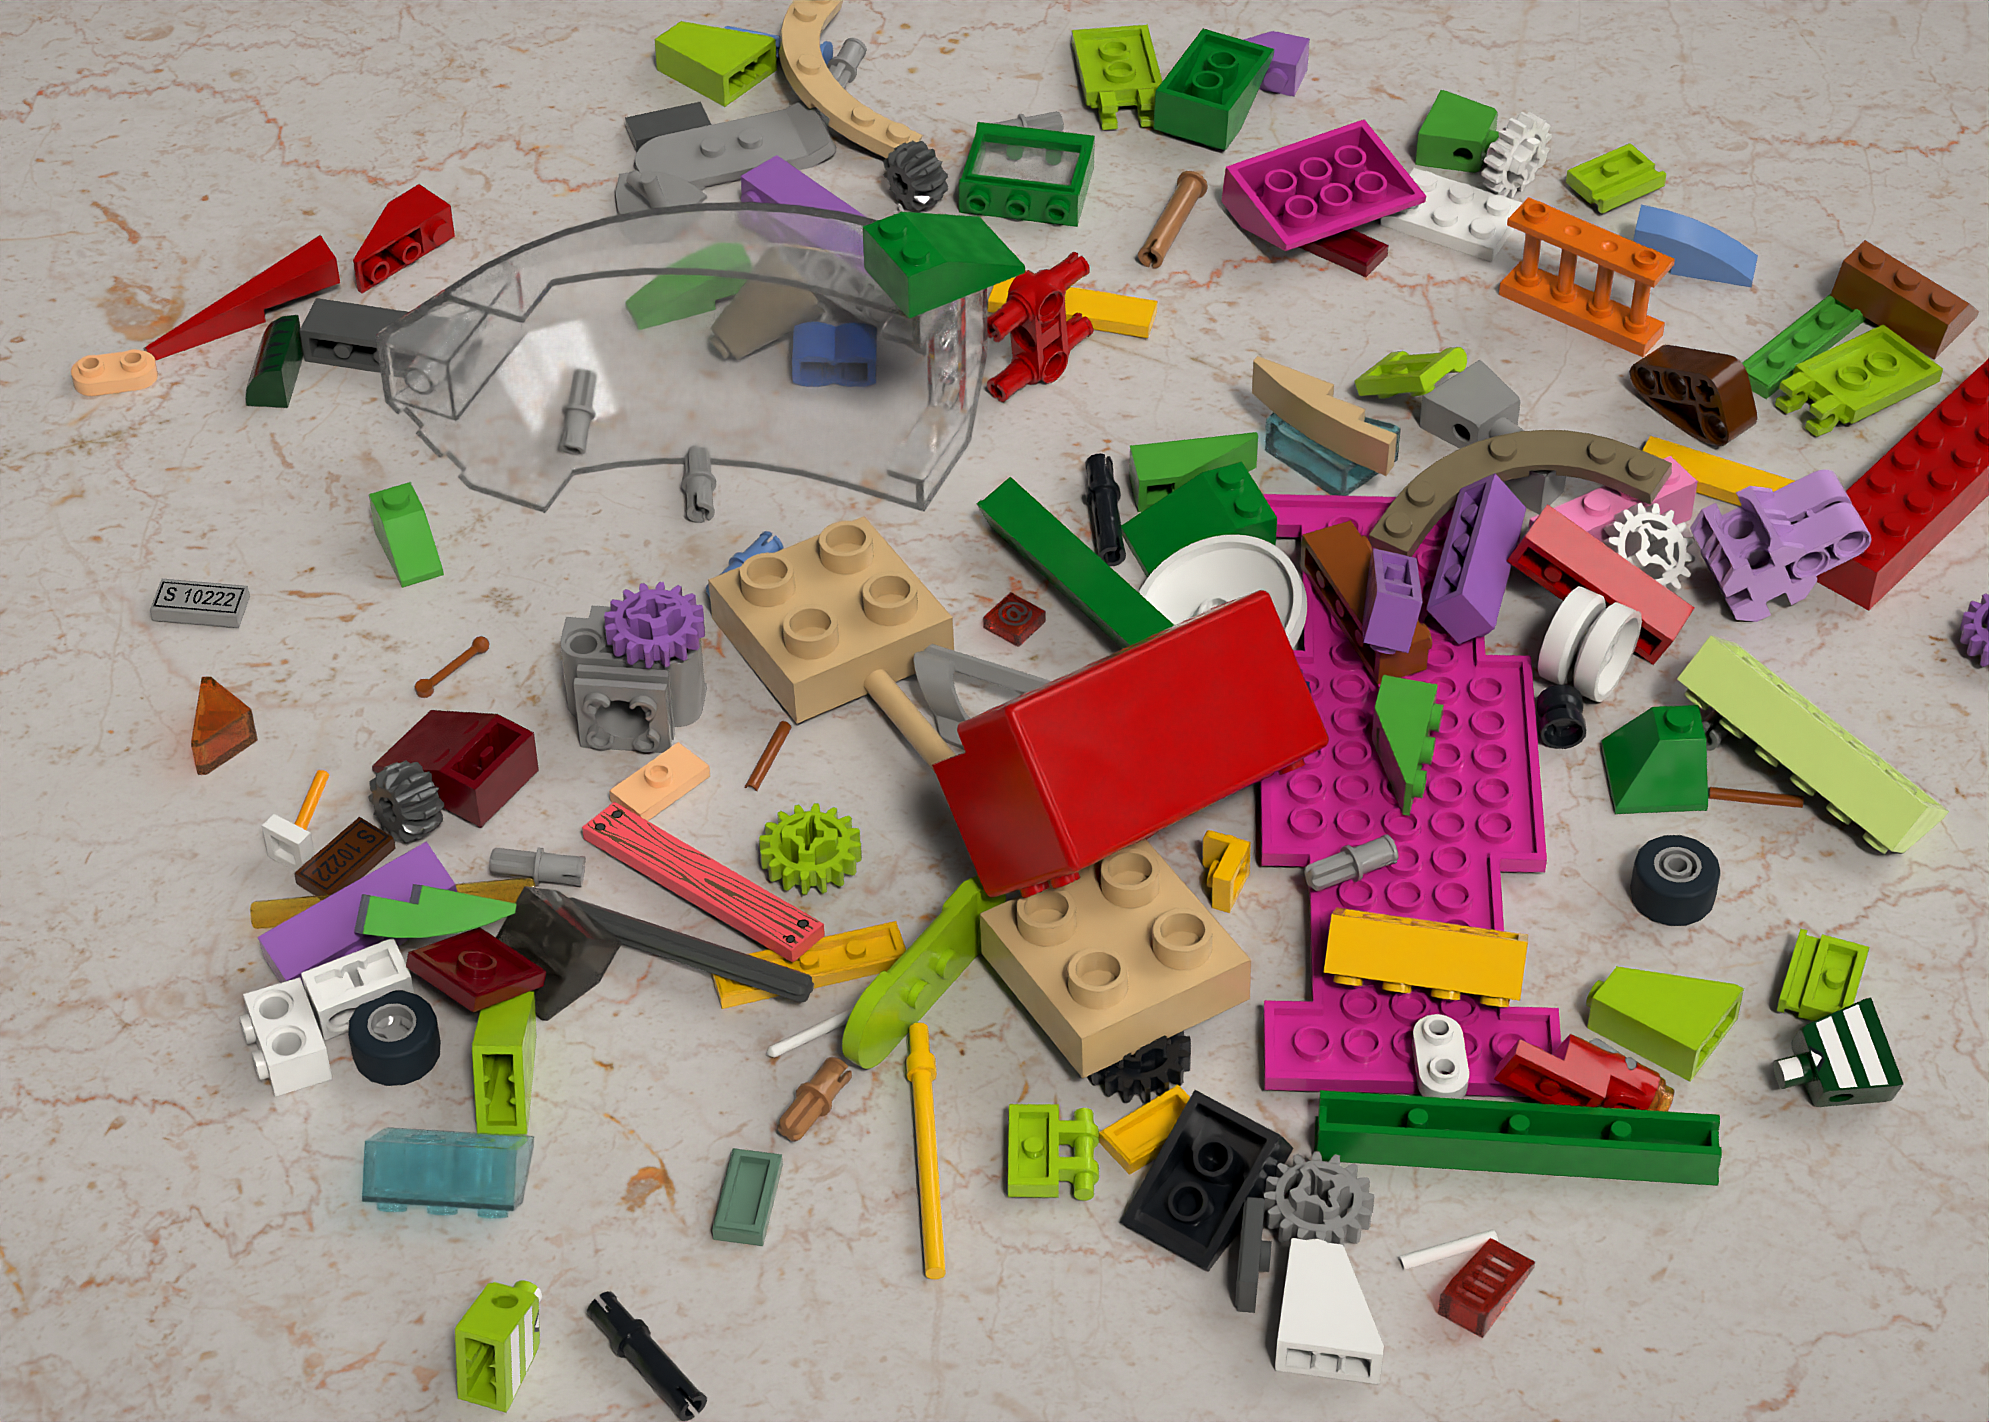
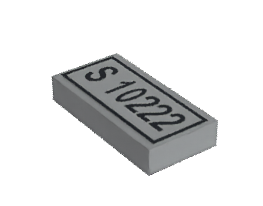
[150,578,250,628]

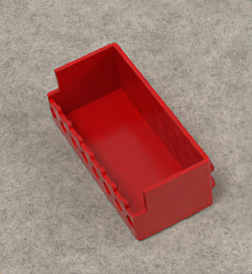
[932,590,1329,898]

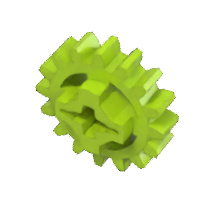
[759,803,862,895]

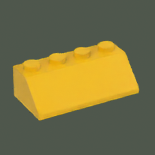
[1324,907,1528,1007]

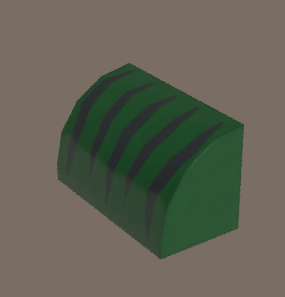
[245,315,304,408]

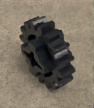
[1092,1031,1191,1103]

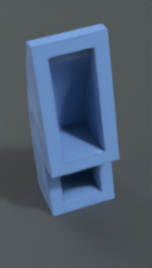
[1634,204,1758,288]

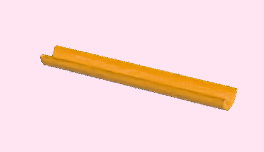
[294,770,329,830]

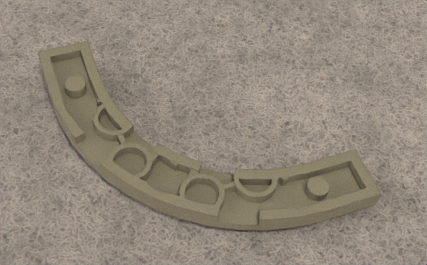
[1369,430,1672,557]

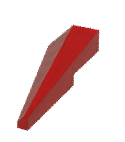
[143,235,340,361]

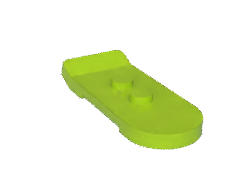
[842,875,1006,1069]

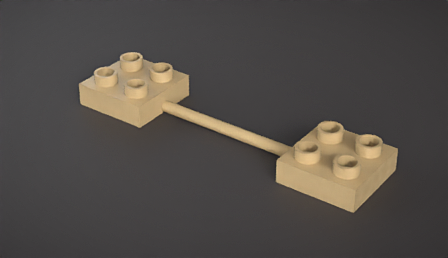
[708,516,1251,1078]

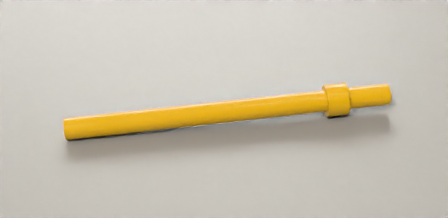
[906,1023,946,1279]

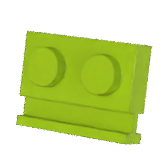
[1566,143,1666,214]
[1777,928,1870,1021]

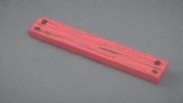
[582,802,825,963]

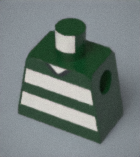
[1773,997,1904,1107]

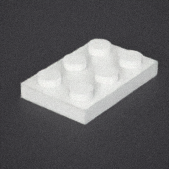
[1380,168,1522,262]

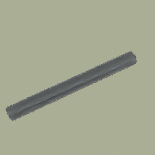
[559,897,814,1002]

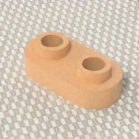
[71,349,158,396]

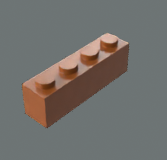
[1300,520,1432,685]

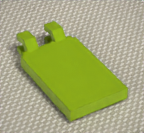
[1072,24,1163,130]
[1775,324,1943,437]

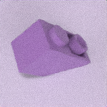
[1243,31,1310,97]

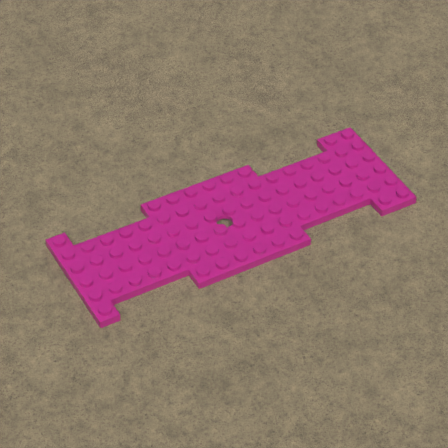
[1260,494,1561,1097]

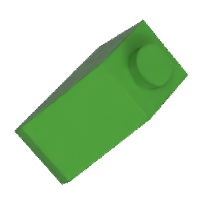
[369,482,444,588]

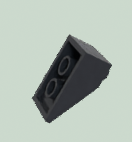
[1120,1090,1294,1272]

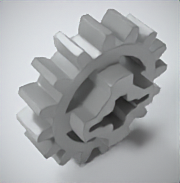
[1263,1151,1374,1246]

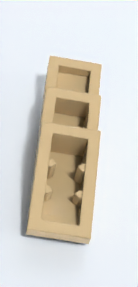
[1252,356,1397,476]

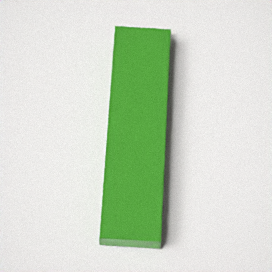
[1742,294,1866,399]

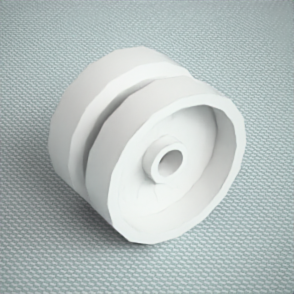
[1538,586,1642,702]

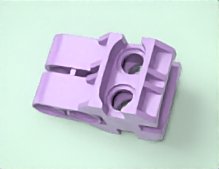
[1690,470,1871,622]

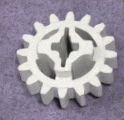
[1481,112,1552,198]
[1601,503,1695,592]

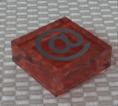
[983,592,1046,647]

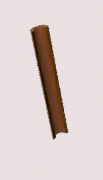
[744,721,792,791]
[1709,787,1804,808]

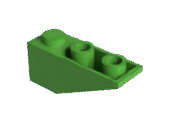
[1129,432,1258,512]
[1372,675,1444,816]

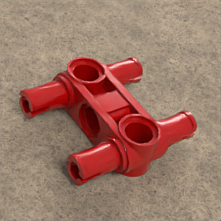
[981,252,1094,402]

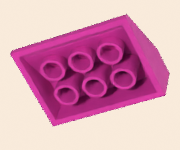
[1221,119,1427,251]

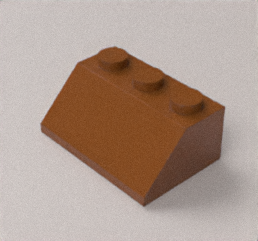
[1830,240,1979,360]

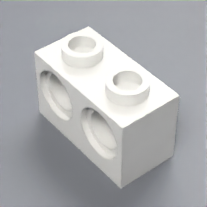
[301,938,414,1041]
[239,977,332,1097]

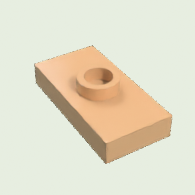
[609,742,710,821]

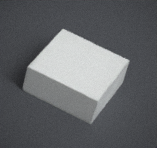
[262,814,315,871]

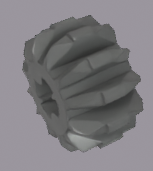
[883,140,948,211]
[368,760,444,842]

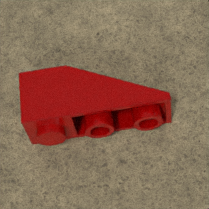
[353,184,455,294]

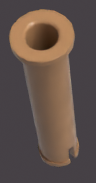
[1138,171,1208,269]

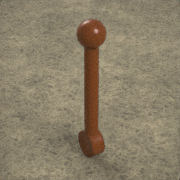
[415,636,490,698]

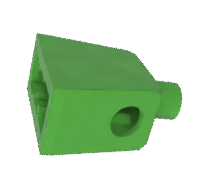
[1415,90,1499,173]

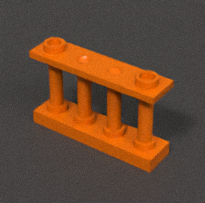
[1499,197,1675,357]

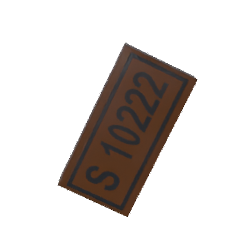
[294,817,396,900]

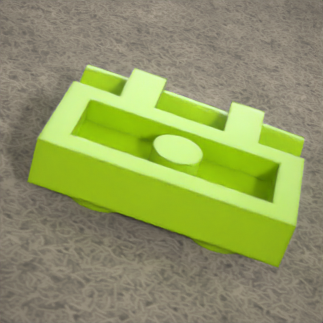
[1008,1104,1099,1201]

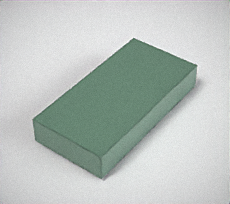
[712,1148,783,1246]

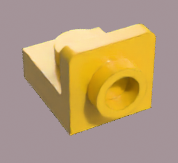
[1202,830,1251,913]

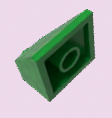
[1601,705,1708,814]

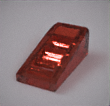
[1438,1238,1535,1338]

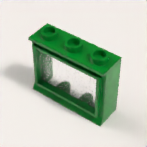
[959,122,1095,227]

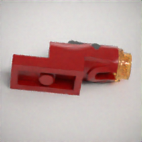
[1494,1034,1675,1111]

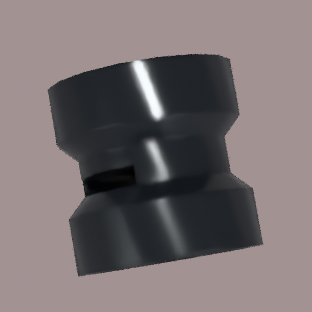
[1537,685,1587,749]

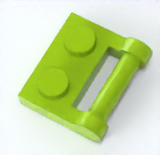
[1354,347,1467,399]

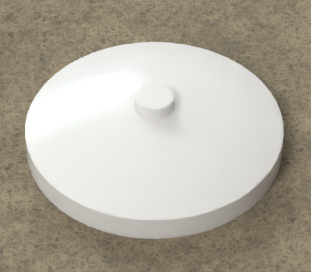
[1139,535,1307,649]

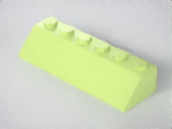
[1677,635,1949,854]

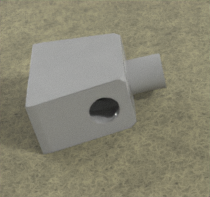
[1420,360,1524,449]

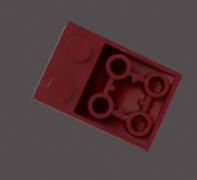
[372,710,539,827]

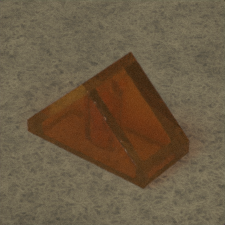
[191,677,258,775]

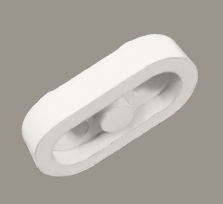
[1412,1014,1469,1099]

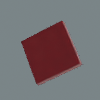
[406,927,546,1012]

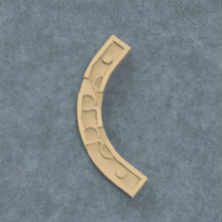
[779,0,923,158]

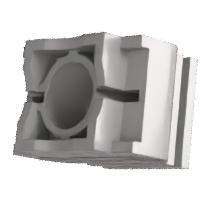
[561,605,707,753]

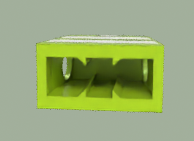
[455,1280,542,1413]

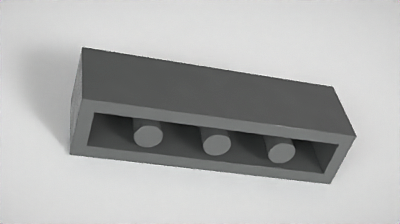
[300,298,479,386]

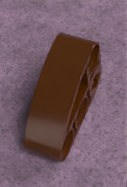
[1629,345,1758,446]

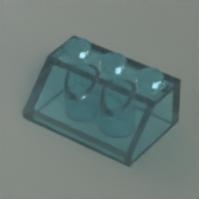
[362,1127,534,1218]

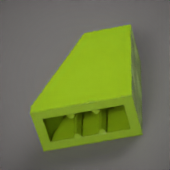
[654,21,777,107]
[1586,966,1744,1082]
[472,992,537,1135]

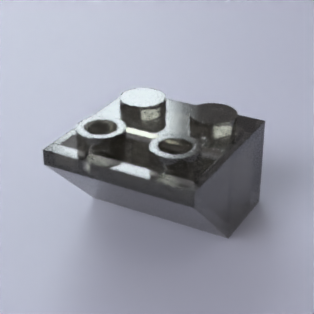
[496,886,622,1021]

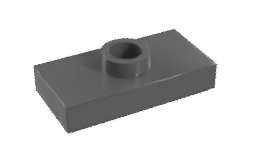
[1235,1197,1272,1313]

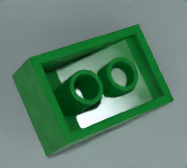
[1154,28,1274,150]
[863,212,1025,319]
[1121,462,1277,578]

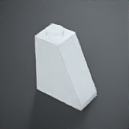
[1275,1238,1384,1385]

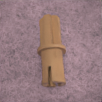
[777,1057,852,1142]

